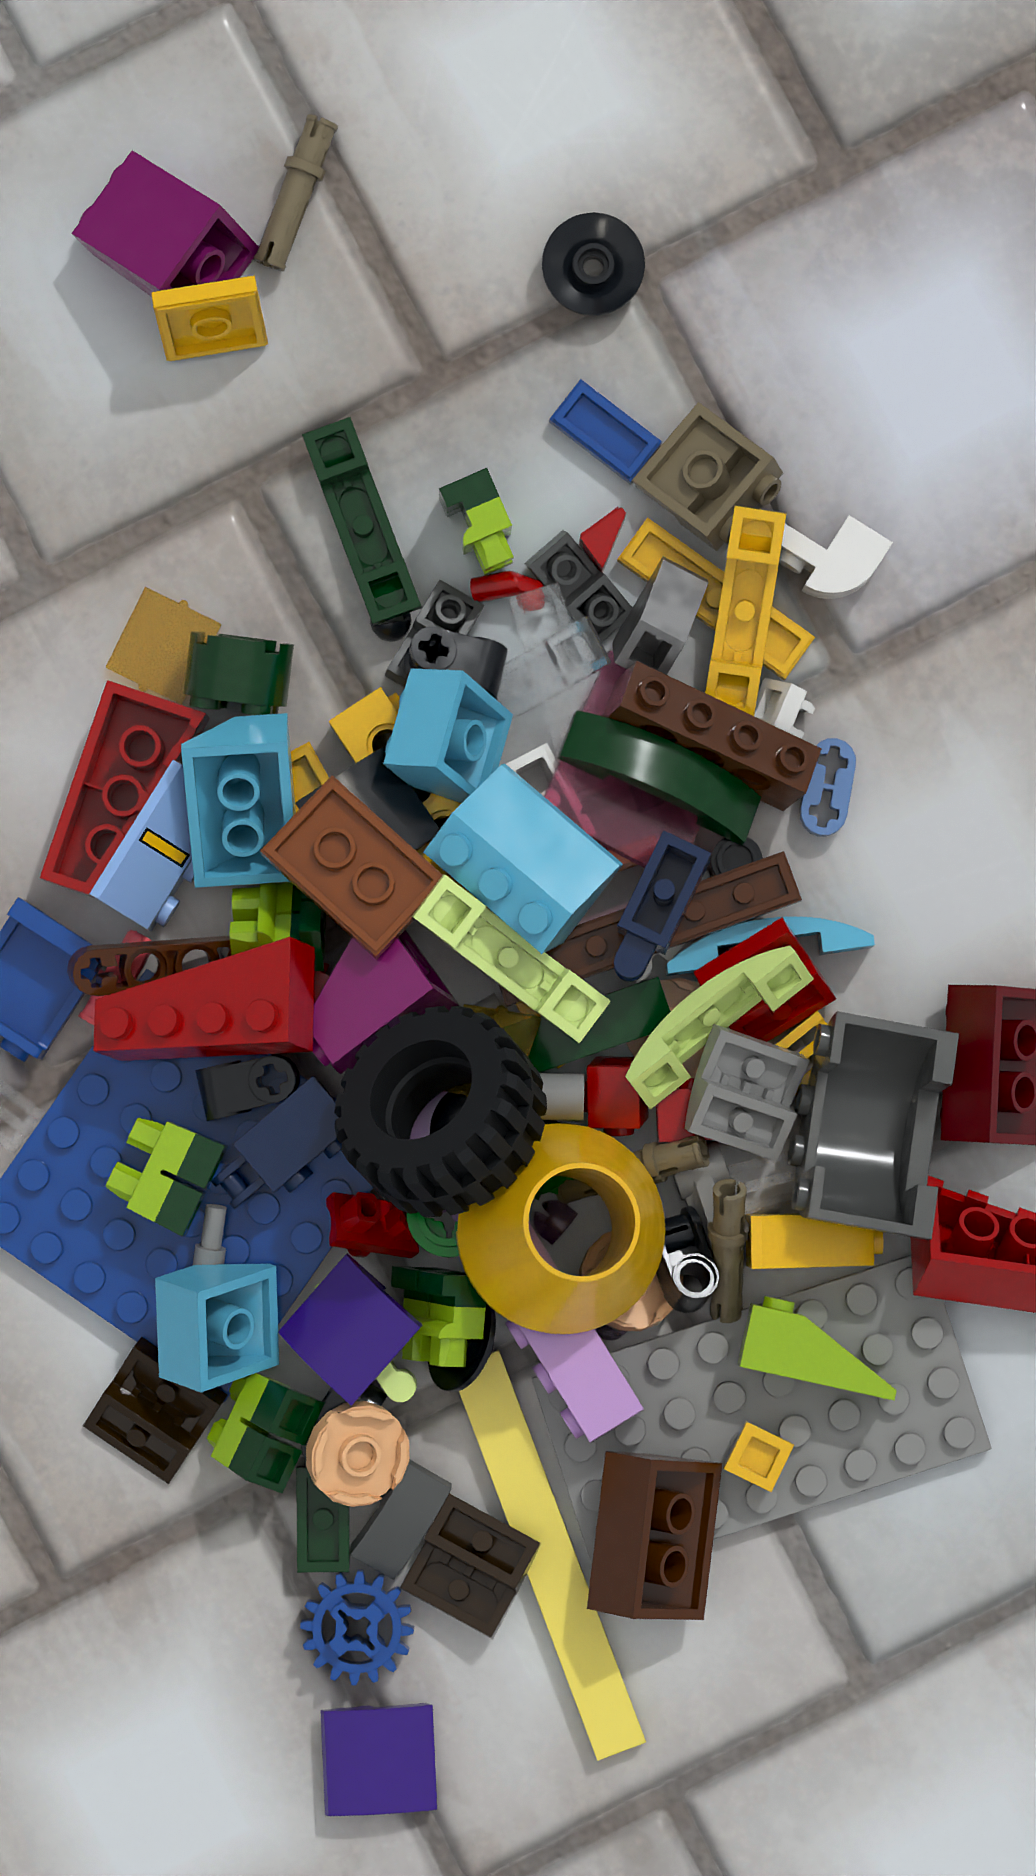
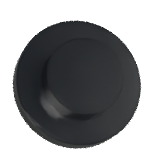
[711,837,763,875]

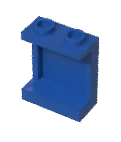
[0,897,103,1062]

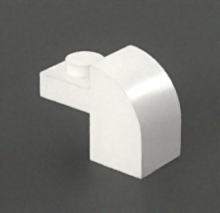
[779,515,893,599]

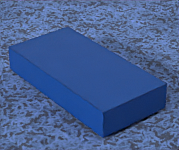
[549,379,662,484]

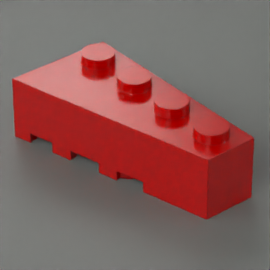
[40,680,210,898]
[93,937,315,1061]
[910,1175,1036,1313]

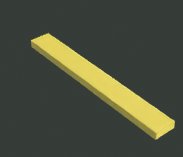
[459,1350,646,1761]

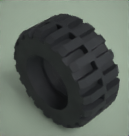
[334,1006,547,1217]

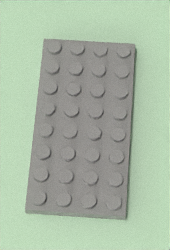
[532,1255,992,1565]

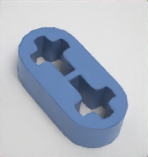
[800,738,856,837]

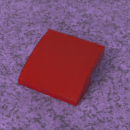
[694,917,836,1042]

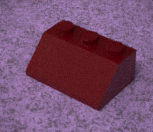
[940,985,1036,1146]

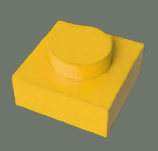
[723,1421,794,1492]

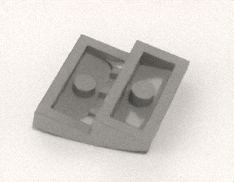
[685,1024,810,1161]

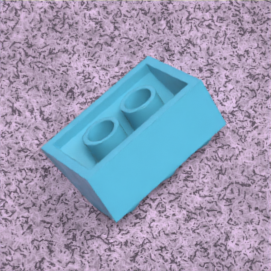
[181,713,296,888]
[423,763,623,954]

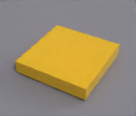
[151,275,268,361]

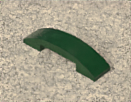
[302,417,422,626]
[557,710,761,845]
[504,977,671,1073]

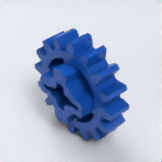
[300,1569,414,1686]

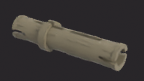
[253,114,338,271]
[556,1134,710,1205]
[708,1179,750,1323]

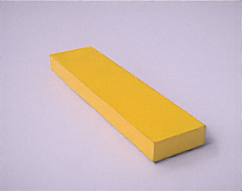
[617,517,815,680]

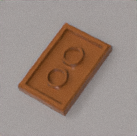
[260,775,442,960]

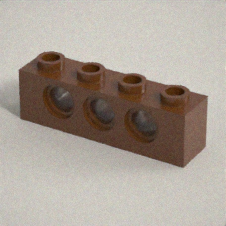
[603,661,822,811]

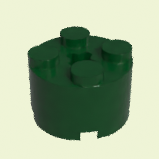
[183,631,294,715]

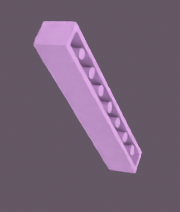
[410,1089,644,1443]

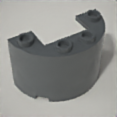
[787,1011,959,1240]

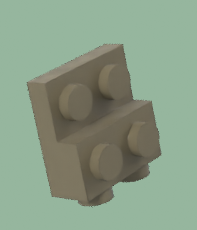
[632,402,783,551]

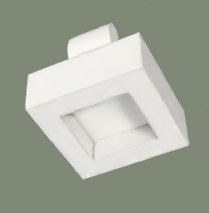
[754,678,815,739]

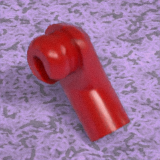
[470,571,547,615]

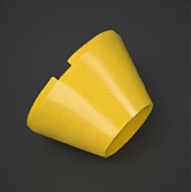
[456,1123,665,1334]

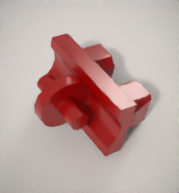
[326,1192,419,1258]

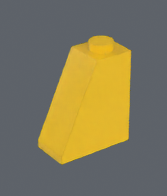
[745,1213,884,1269]

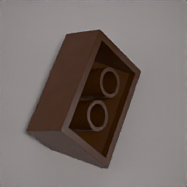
[587,1451,722,1620]

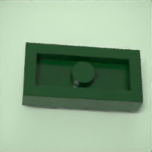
[296,1466,350,1573]

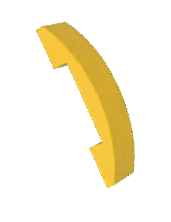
[705,505,787,716]

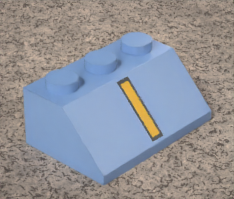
[89,760,194,932]

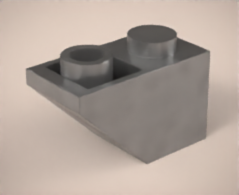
[612,556,708,675]

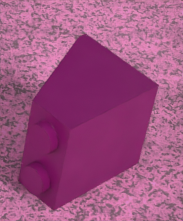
[71,150,259,297]
[313,929,459,1074]

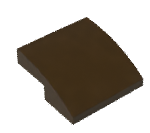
[83,1337,228,1484]
[400,1493,541,1640]

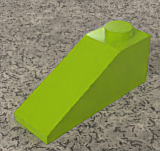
[737,1296,897,1401]

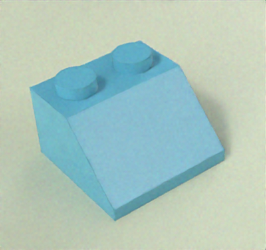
[383,668,513,803]
[155,1264,279,1393]

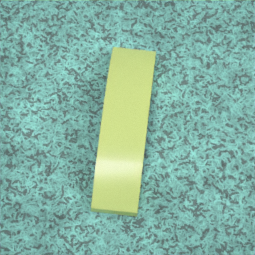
[412,874,611,1043]
[625,946,814,1110]

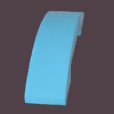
[665,916,875,976]

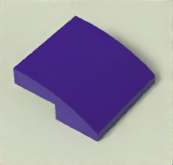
[278,1253,423,1406]
[320,1703,437,1816]

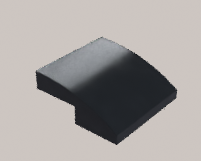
[295,746,440,851]

